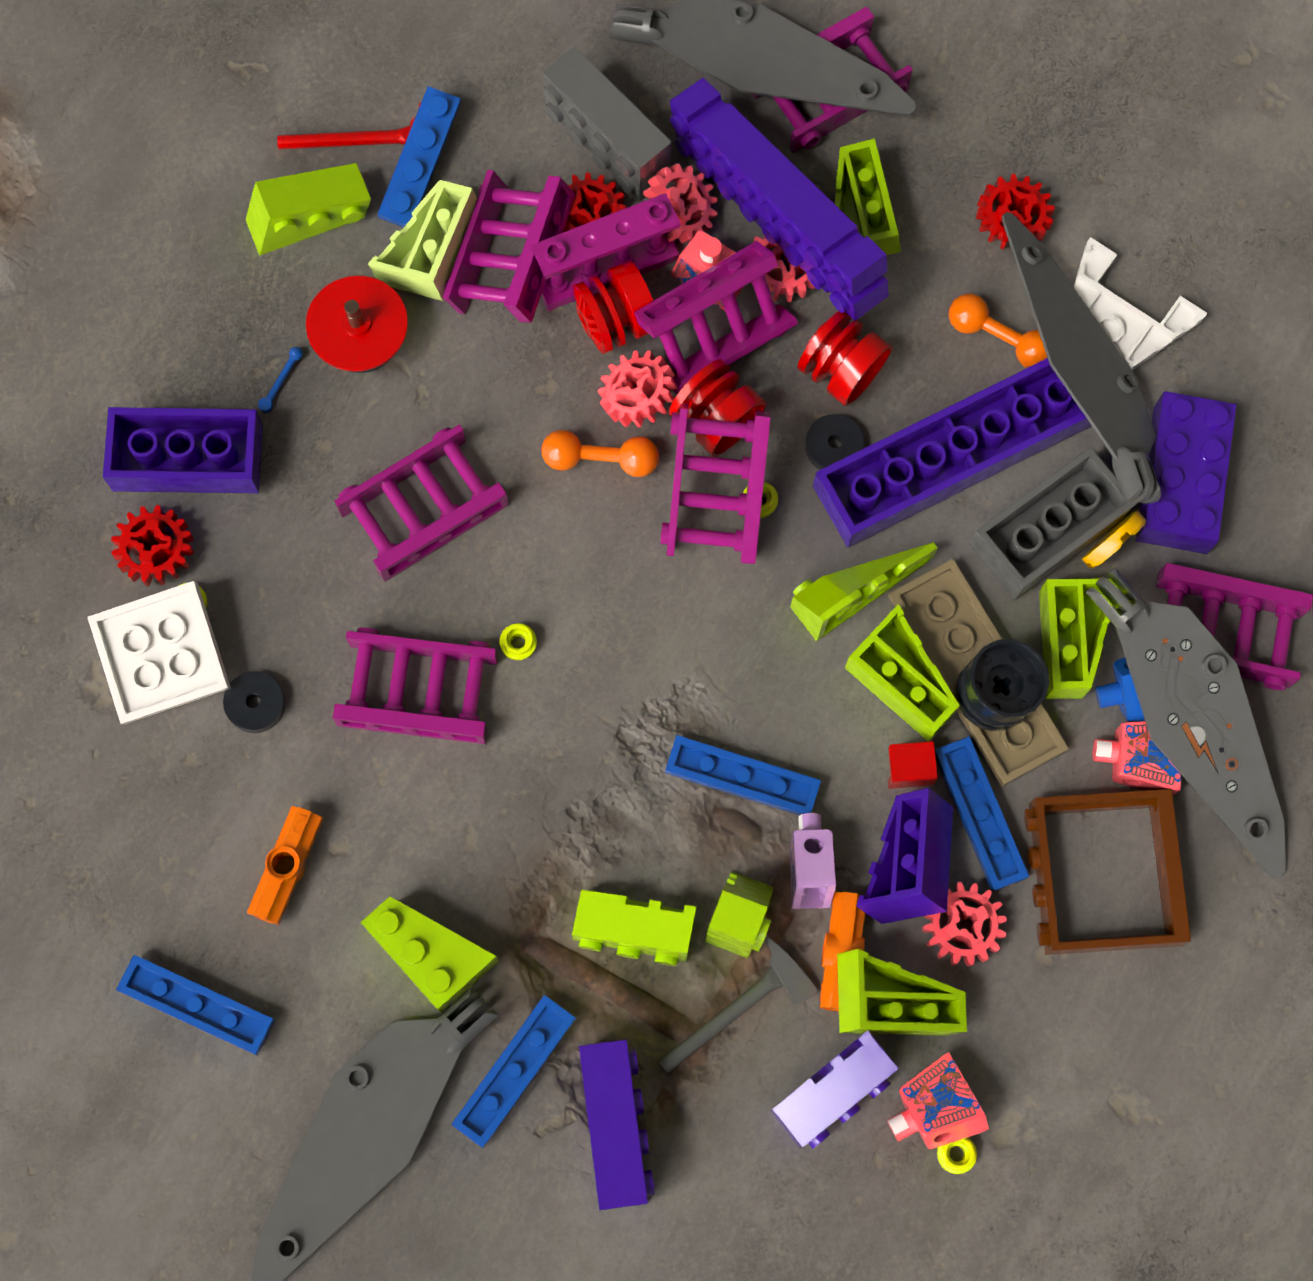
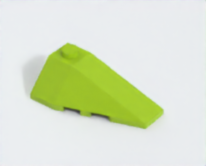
[790,542,938,641]

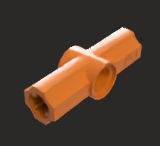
[247,806,323,926]
[819,892,865,1012]

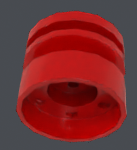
[572,260,653,355]
[797,311,893,407]
[669,359,767,457]

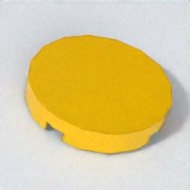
[1081,510,1146,569]

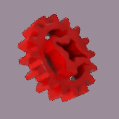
[563,172,626,232]
[976,174,1055,250]
[111,505,194,586]

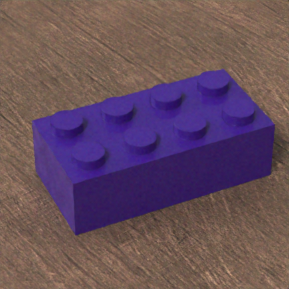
[1135,391,1237,554]
[103,407,263,494]
[579,1040,655,1211]

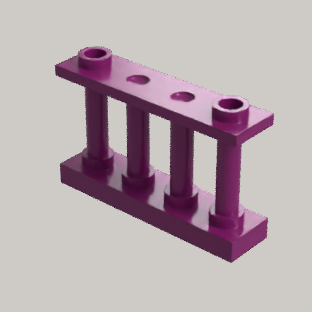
[752,6,913,153]
[443,170,575,323]
[531,193,681,311]
[634,241,798,395]
[660,403,771,564]
[334,424,509,582]
[1155,563,1313,690]
[332,627,498,744]

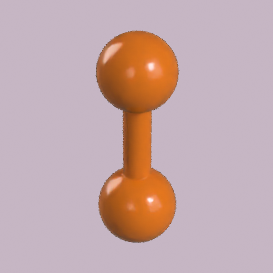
[948,293,1047,368]
[541,430,659,478]

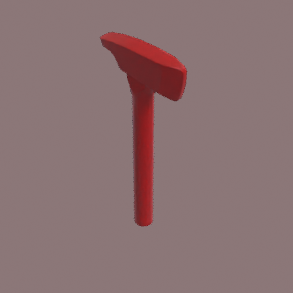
[277,103,421,149]

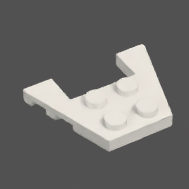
[1074,237,1207,371]

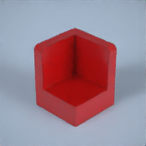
[887,741,938,789]

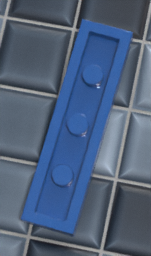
[378,86,461,228]
[665,735,821,816]
[935,737,1029,892]
[116,955,275,1056]
[451,995,576,1149]

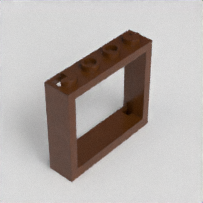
[1024,789,1191,955]

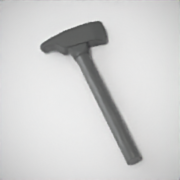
[658,937,818,1074]

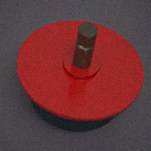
[306,276,408,373]

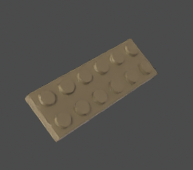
[888,559,1069,787]

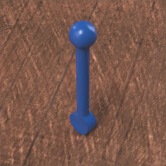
[258,346,303,413]

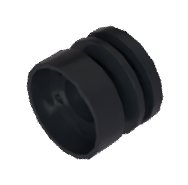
[955,639,1050,731]

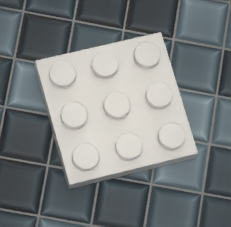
[88,581,231,724]

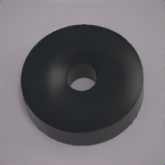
[805,414,864,470]
[223,672,285,733]

